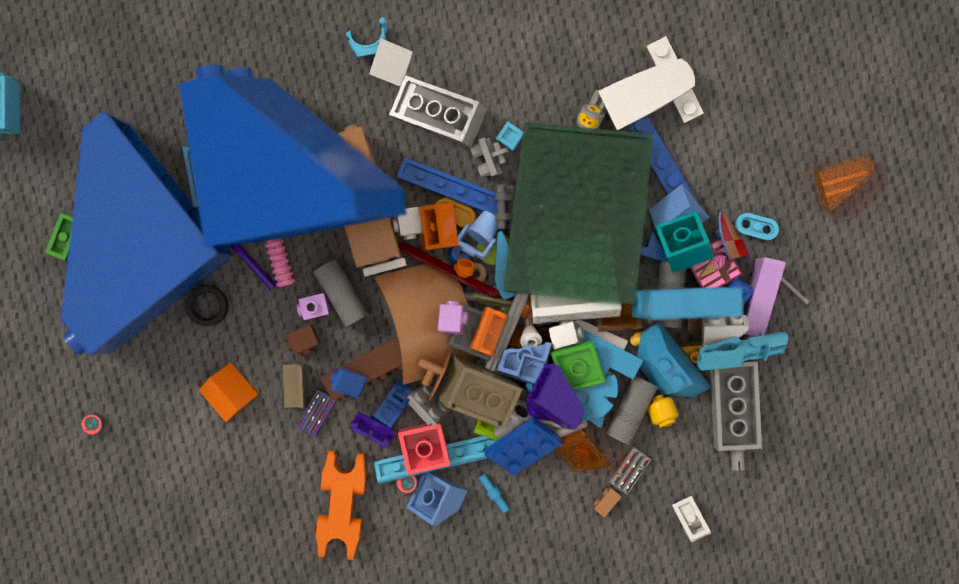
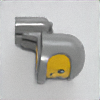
[577,90,607,133]

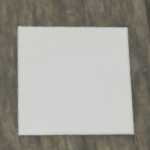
[369,39,413,87]

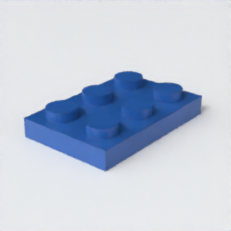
[484,418,562,476]

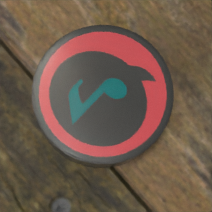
[81,413,104,435]
[396,475,418,494]

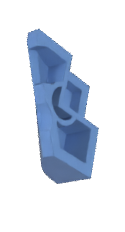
[497,342,552,384]

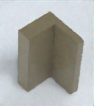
[283,364,307,408]

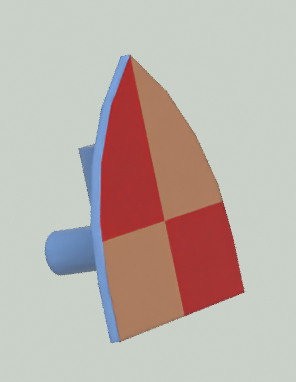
[714,212,749,259]

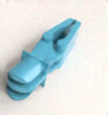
[697,331,788,371]

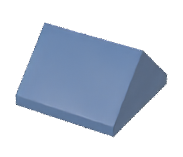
[649,184,709,228]

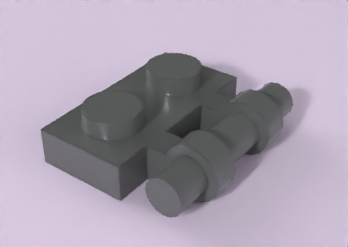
[494,185,528,230]

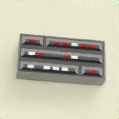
[609,447,651,495]

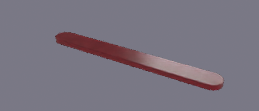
[398,242,499,298]

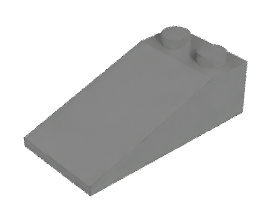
[389,76,487,148]

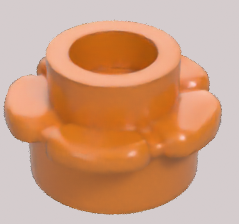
[454,258,475,278]

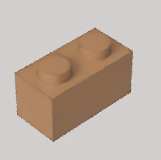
[593,487,621,518]

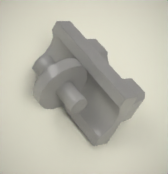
[470,137,509,177]

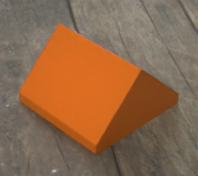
[199,362,259,422]

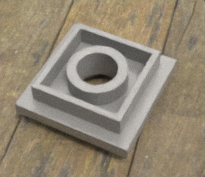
[408,384,451,426]

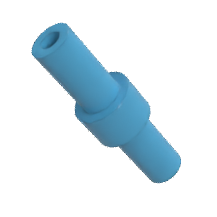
[479,473,510,513]

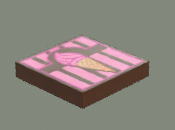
[689,237,743,288]

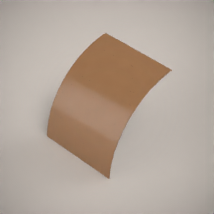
[374,259,475,385]

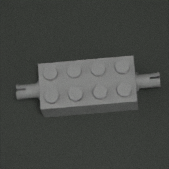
[710,360,762,471]

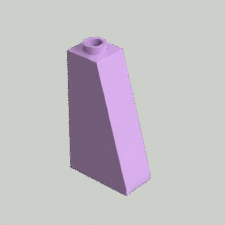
[743,257,786,340]

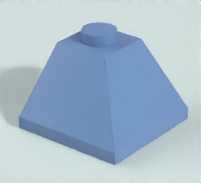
[406,472,467,526]

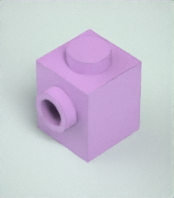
[297,293,331,320]
[438,301,468,335]

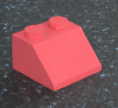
[398,420,450,475]

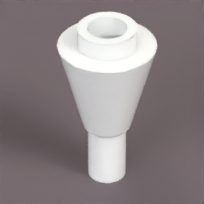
[520,317,542,347]

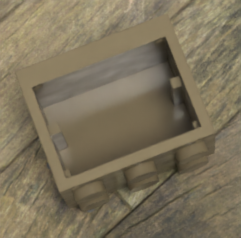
[434,354,523,429]

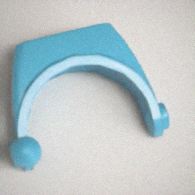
[346,17,387,59]

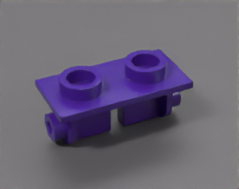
[349,411,396,449]

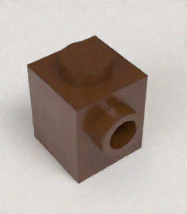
[285,324,321,356]

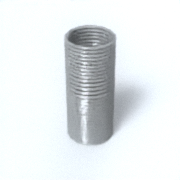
[313,259,369,328]
[654,261,686,328]
[606,376,658,445]

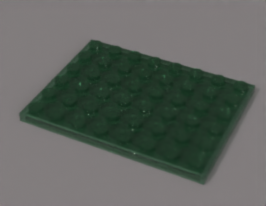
[503,123,654,306]

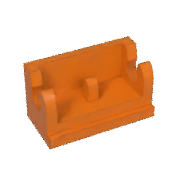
[469,307,507,357]

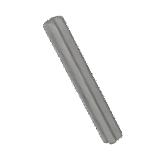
[486,290,529,372]

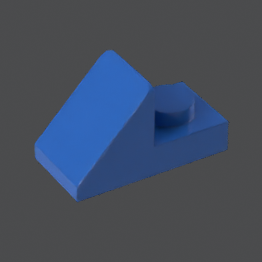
[622,231,667,262]

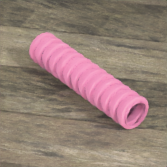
[265,238,295,287]

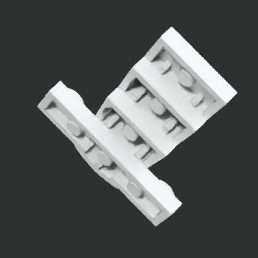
[598,37,704,131]

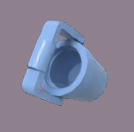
[458,211,498,259]

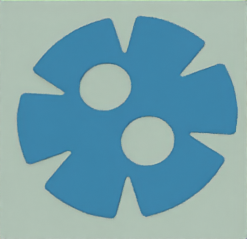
[574,360,618,421]

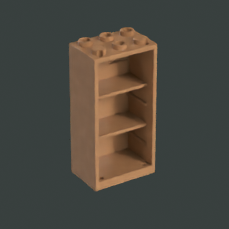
[335,125,402,269]

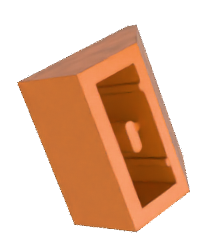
[418,203,459,251]

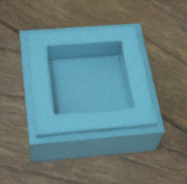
[496,121,525,151]

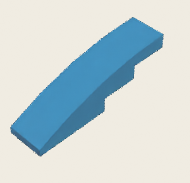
[583,330,643,379]

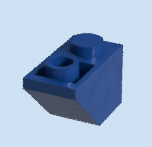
[329,366,369,398]

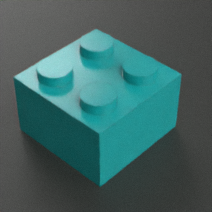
[655,211,714,273]

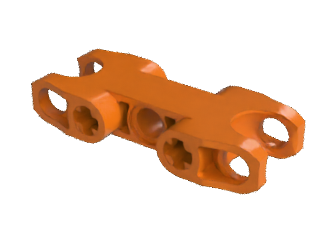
[316,450,367,560]

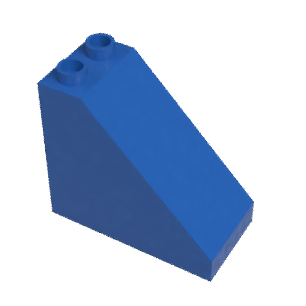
[179,65,407,247]
[61,111,234,355]

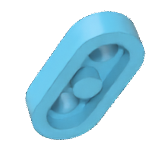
[735,213,779,240]

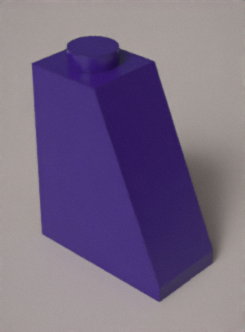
[525,364,585,430]

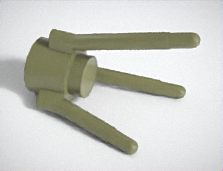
[473,294,513,315]

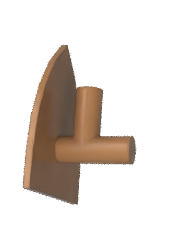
[417,350,452,401]

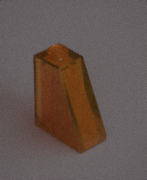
[813,155,875,212]

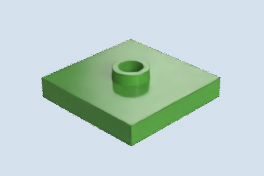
[551,340,606,391]

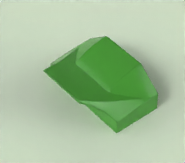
[45,213,73,261]

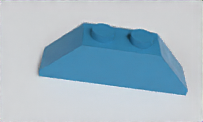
[637,322,711,398]

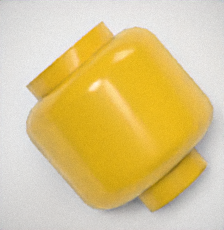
[647,395,679,428]

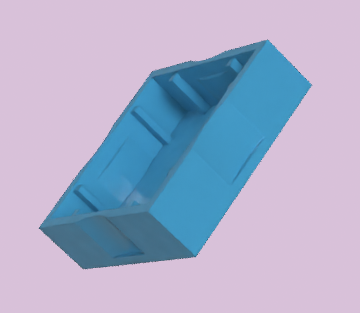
[631,287,743,319]

